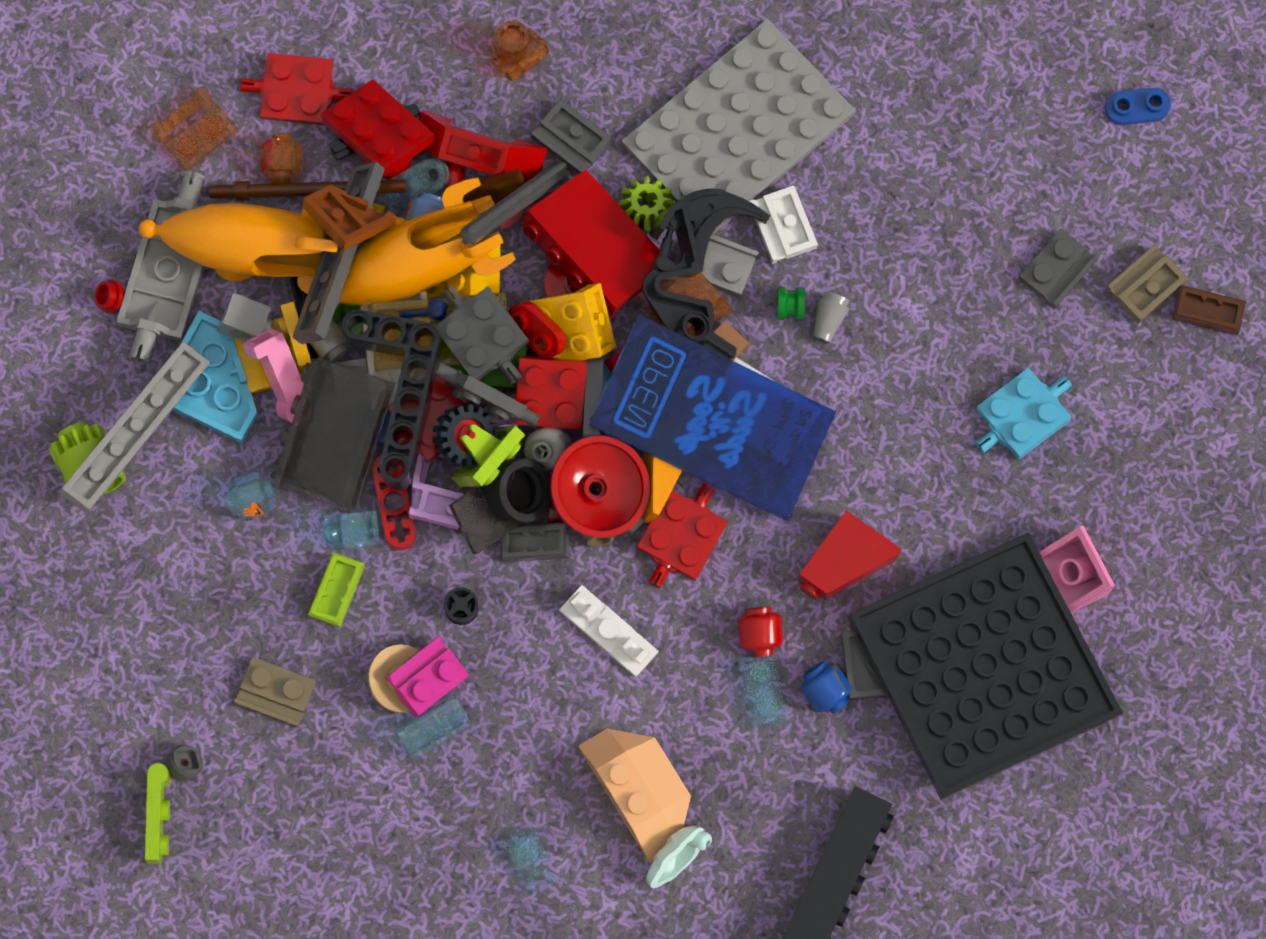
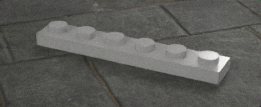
[60,341,210,514]

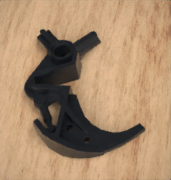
[642,188,771,365]

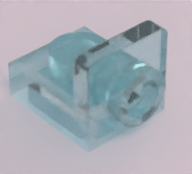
[324,511,380,550]

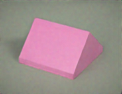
[1039,526,1115,613]

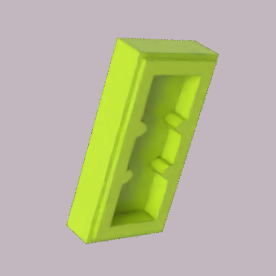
[308,552,365,629]

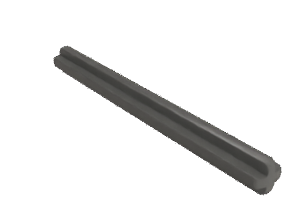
[460,161,570,245]

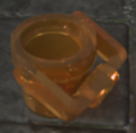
[489,21,549,80]

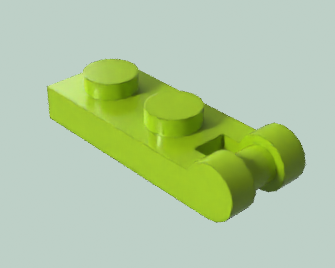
[145,763,171,864]

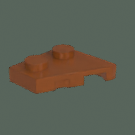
[302,185,397,251]

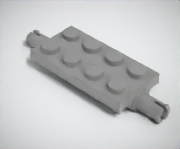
[116,171,205,364]

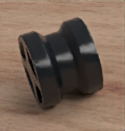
[444,587,479,626]

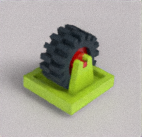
[432,405,525,487]

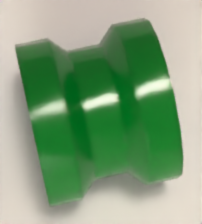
[776,287,805,321]

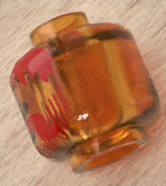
[260,133,304,183]

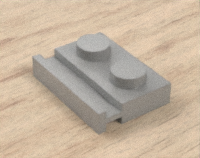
[691,234,758,297]

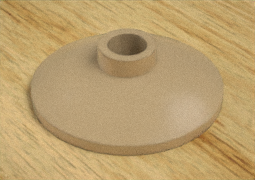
[368,644,419,713]

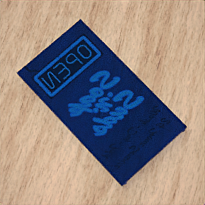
[589,315,836,521]

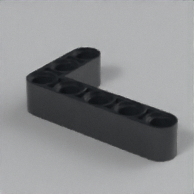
[342,310,442,490]

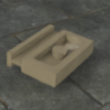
[1106,244,1189,324]
[234,657,317,728]

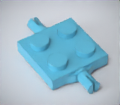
[975,367,1072,460]

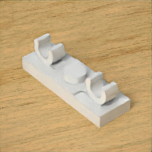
[559,585,659,677]

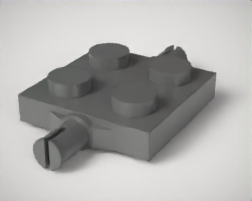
[435,285,530,385]
[433,361,540,427]

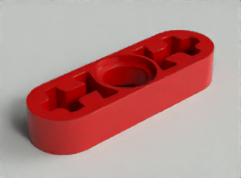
[372,455,416,551]

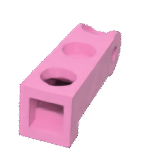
[242,328,313,425]

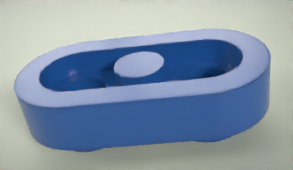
[1105,88,1171,125]

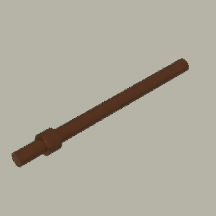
[209,180,407,201]

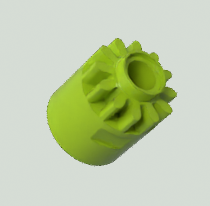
[48,422,126,495]

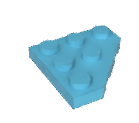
[172,311,258,444]

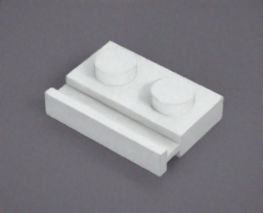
[749,185,818,264]

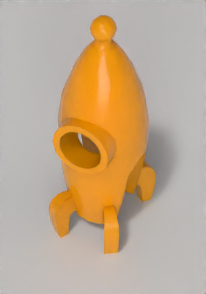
[339,177,516,305]
[139,203,338,294]

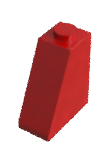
[797,510,902,600]

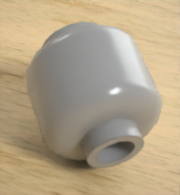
[524,427,571,471]

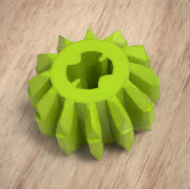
[619,175,675,234]

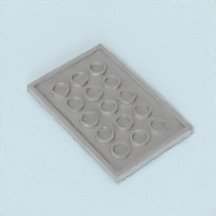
[622,19,856,235]

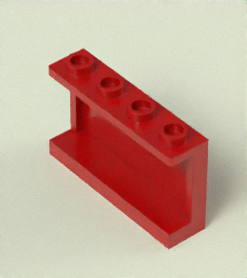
[522,169,660,320]

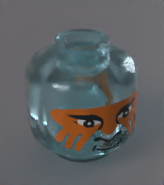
[224,472,278,521]

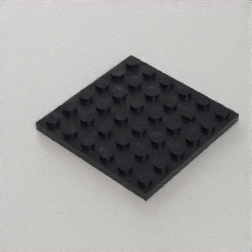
[848,532,1123,800]

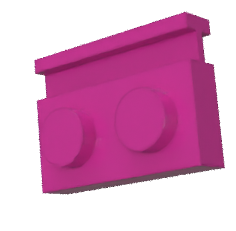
[385,636,469,718]

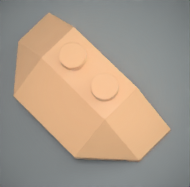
[578,728,691,863]

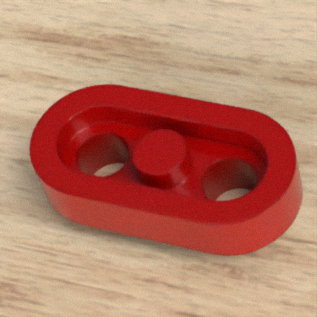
[508,301,566,359]

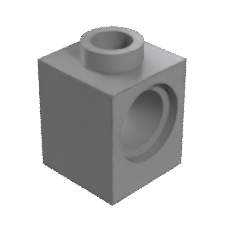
[217,293,273,342]

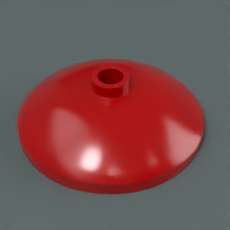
[550,436,650,538]

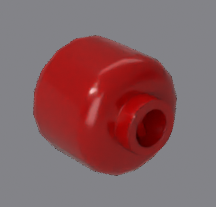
[737,606,784,657]

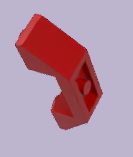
[419,110,548,180]

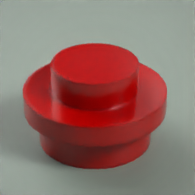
[94,279,125,313]

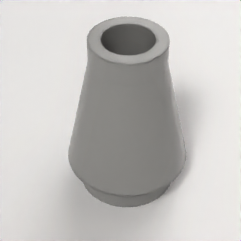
[812,291,850,343]

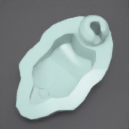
[646,825,712,888]

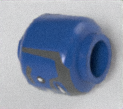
[801,661,852,714]

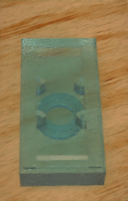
[395,695,472,760]

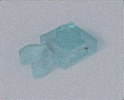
[503,828,554,894]

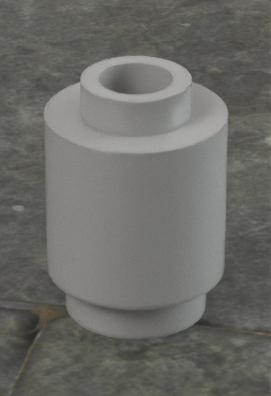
[309,318,349,362]

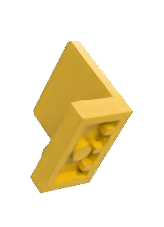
[530,283,616,360]
[234,302,314,394]

